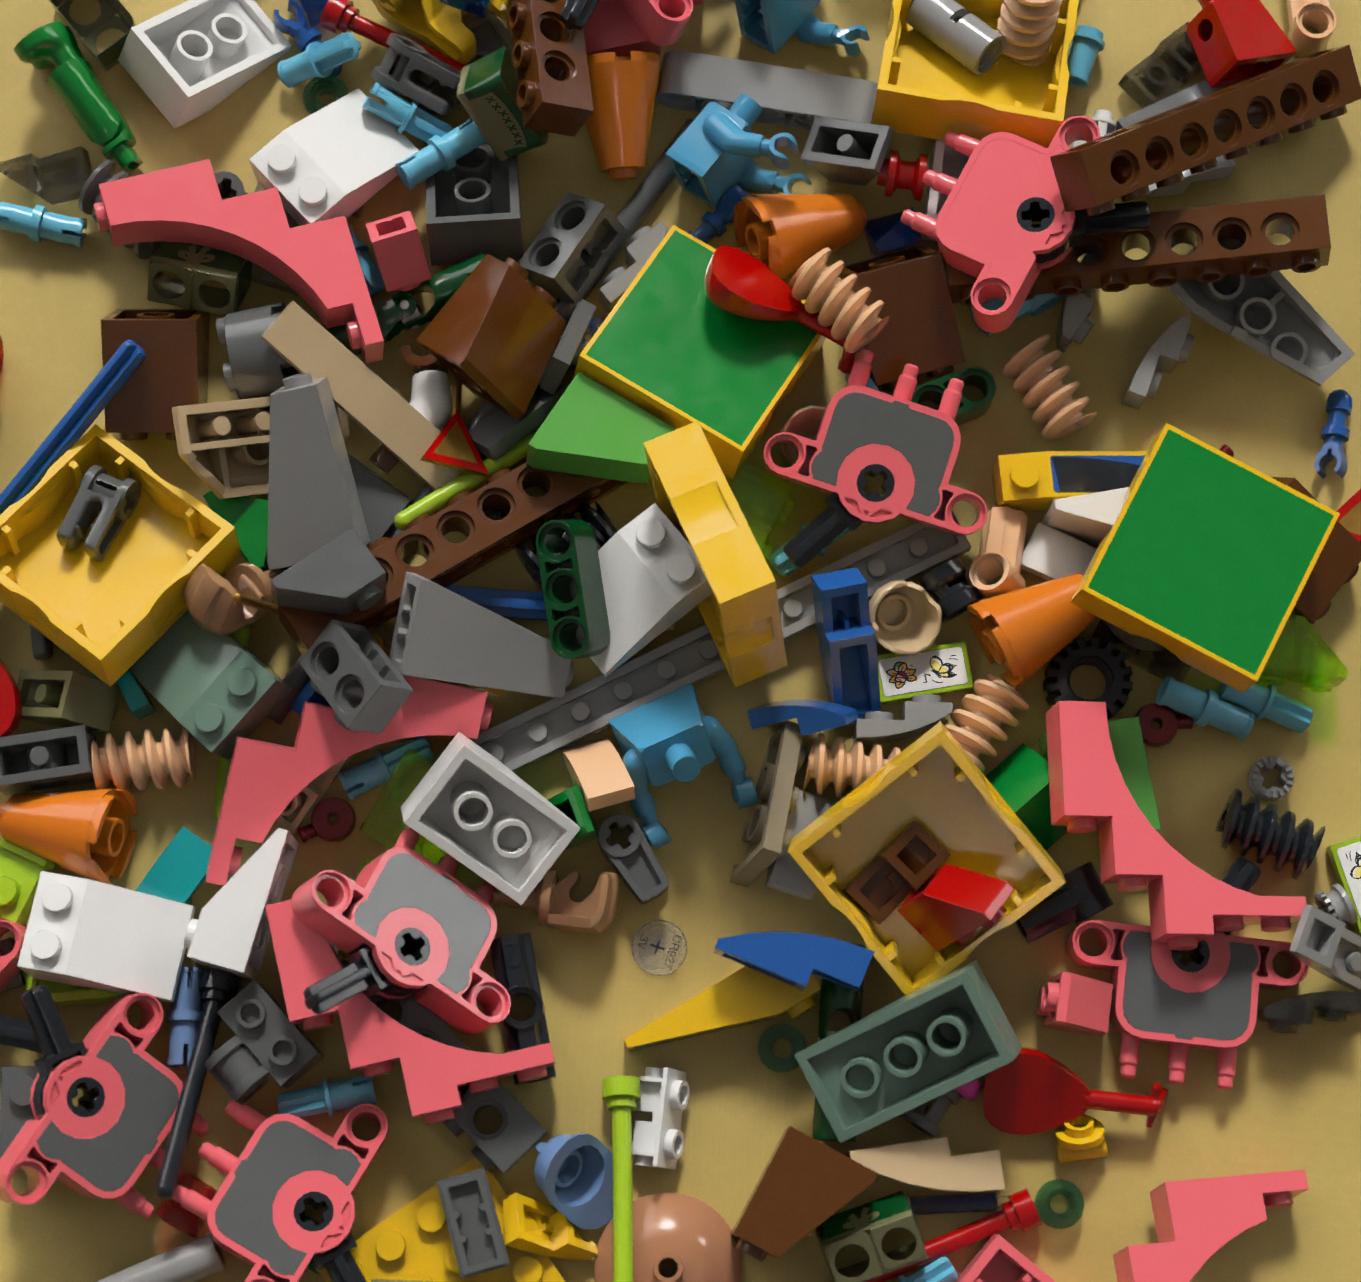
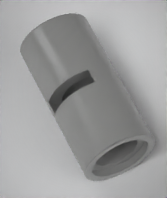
[907,0,1006,76]

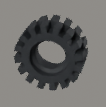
[1043,637,1133,720]

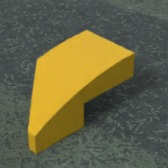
[502,1193,598,1260]

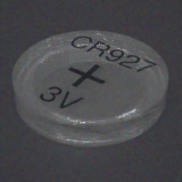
[632,920,687,976]

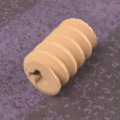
[996,0,1063,67]
[789,247,890,353]
[1003,334,1097,441]
[944,674,1030,773]
[91,726,196,791]
[802,733,901,798]

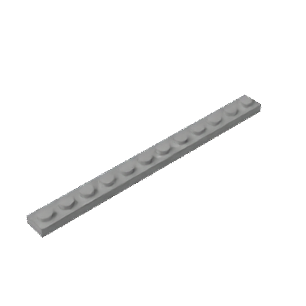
[441,511,971,773]

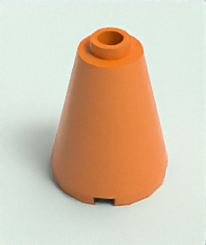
[585,51,661,181]
[733,193,867,280]
[967,573,1098,689]
[0,788,138,885]

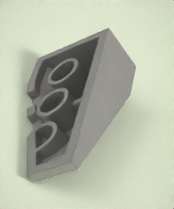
[1167,238,1355,386]

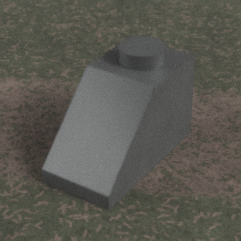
[801,116,894,186]
[271,528,386,616]

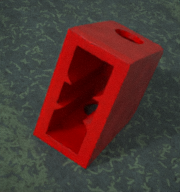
[1187,0,1297,88]

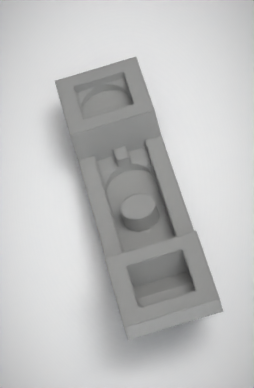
[1289,905,1361,994]

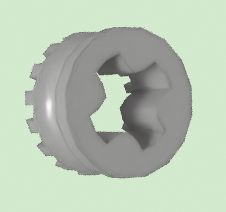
[1247,756,1294,801]
[1314,883,1357,925]

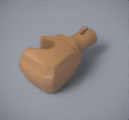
[182,563,287,636]
[493,869,620,934]

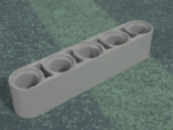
[656,50,877,130]

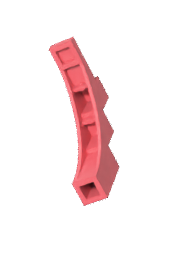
[1046,701,1306,950]
[265,900,556,1125]

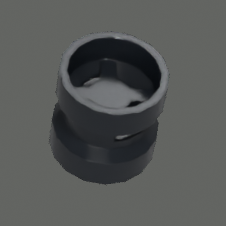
[919,558,983,622]

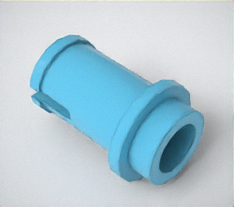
[1067,25,1105,88]

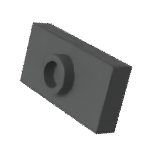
[539,299,597,395]
[436,1168,511,1279]

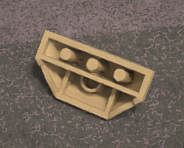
[171,396,350,499]

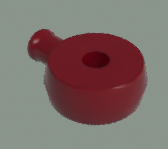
[1134,703,1193,747]
[297,797,356,843]

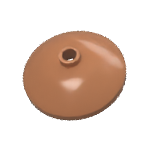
[594,1193,741,1282]

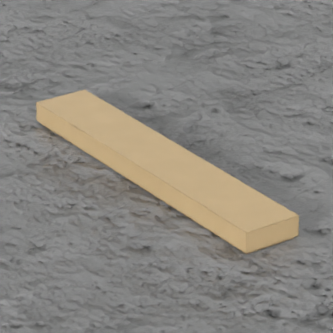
[260,301,488,514]

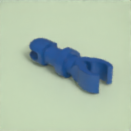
[273,0,342,78]
[688,184,749,244]
[1314,389,1352,479]

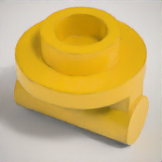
[1055,1114,1107,1164]

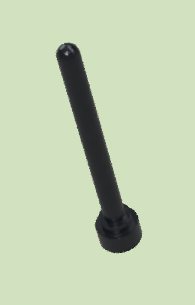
[155,969,241,1200]

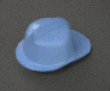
[534,1133,613,1229]

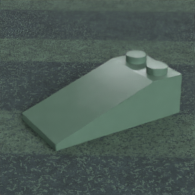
[128,609,292,760]
[794,960,1022,1143]

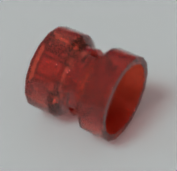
[154,1170,218,1238]

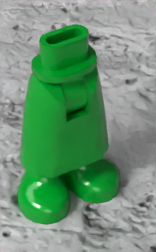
[14,21,143,172]

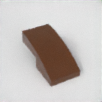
[843,821,950,924]

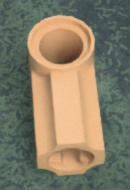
[1286,0,1337,58]
[969,506,1028,598]

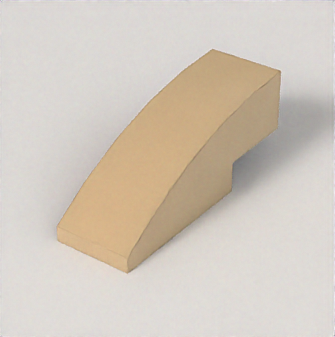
[847,1137,1005,1192]

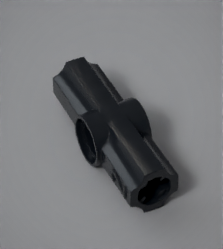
[490,932,556,1085]

